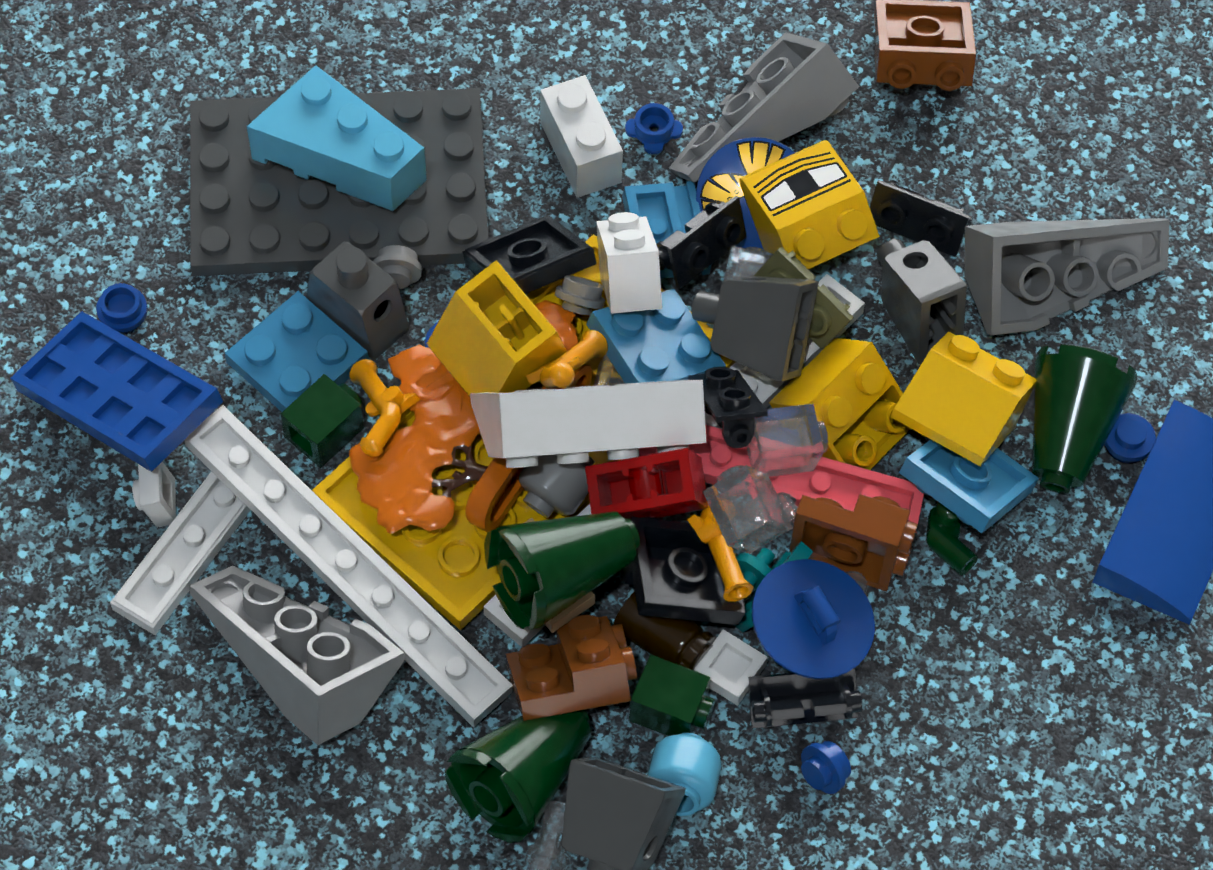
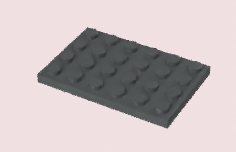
[190,88,488,276]

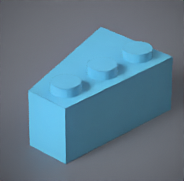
[247,65,427,211]

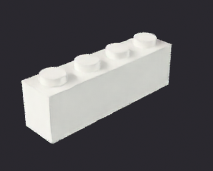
[470,380,707,468]

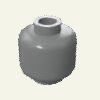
[519,454,595,518]

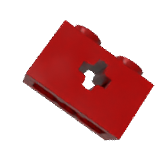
[585,448,708,519]

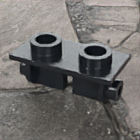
[870,180,973,257]
[656,196,747,289]
[688,367,768,448]
[748,668,862,729]

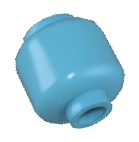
[647,733,721,816]

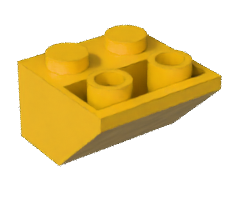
[427,260,567,397]
[769,338,911,470]

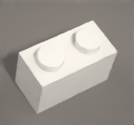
[540,75,623,198]
[596,212,662,314]

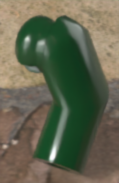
[926,502,978,576]

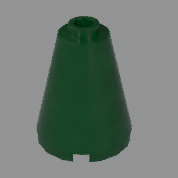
[1032,344,1138,493]
[484,512,640,630]
[445,710,591,843]

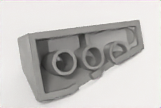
[669,32,860,183]
[964,218,1170,335]
[189,565,405,745]

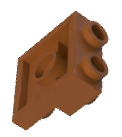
[874,0,976,91]
[789,494,918,592]
[506,615,637,721]

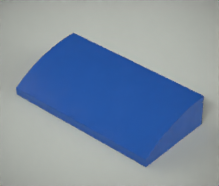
[1092,400,1213,625]

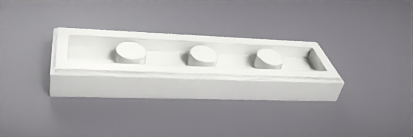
[110,471,250,635]

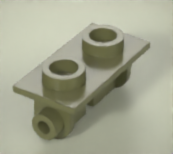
[753,247,854,350]

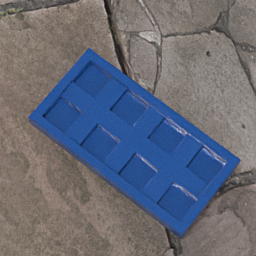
[10,311,223,472]

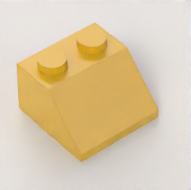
[890,331,1036,467]

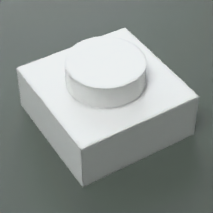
[132,461,176,527]
[694,629,768,706]

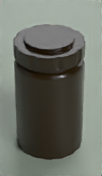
[613,591,716,671]

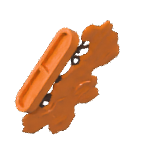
[349,300,592,534]

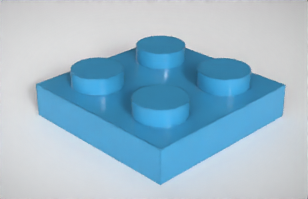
[586,289,726,384]
[225,291,369,412]
[899,440,1039,533]

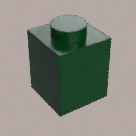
[280,374,364,468]
[629,654,715,736]

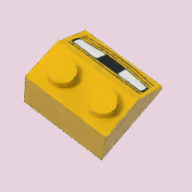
[738,140,880,269]

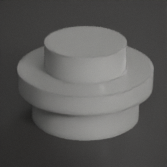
[373,245,422,289]
[555,275,605,315]

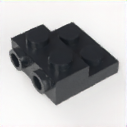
[622,517,746,625]

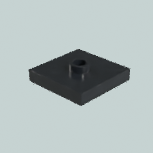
[462,215,597,294]

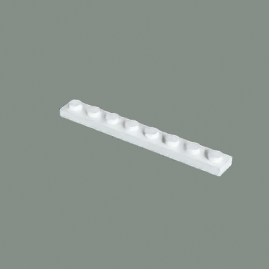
[185,405,513,727]

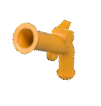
[526,330,608,389]
[349,359,420,457]
[687,499,753,602]

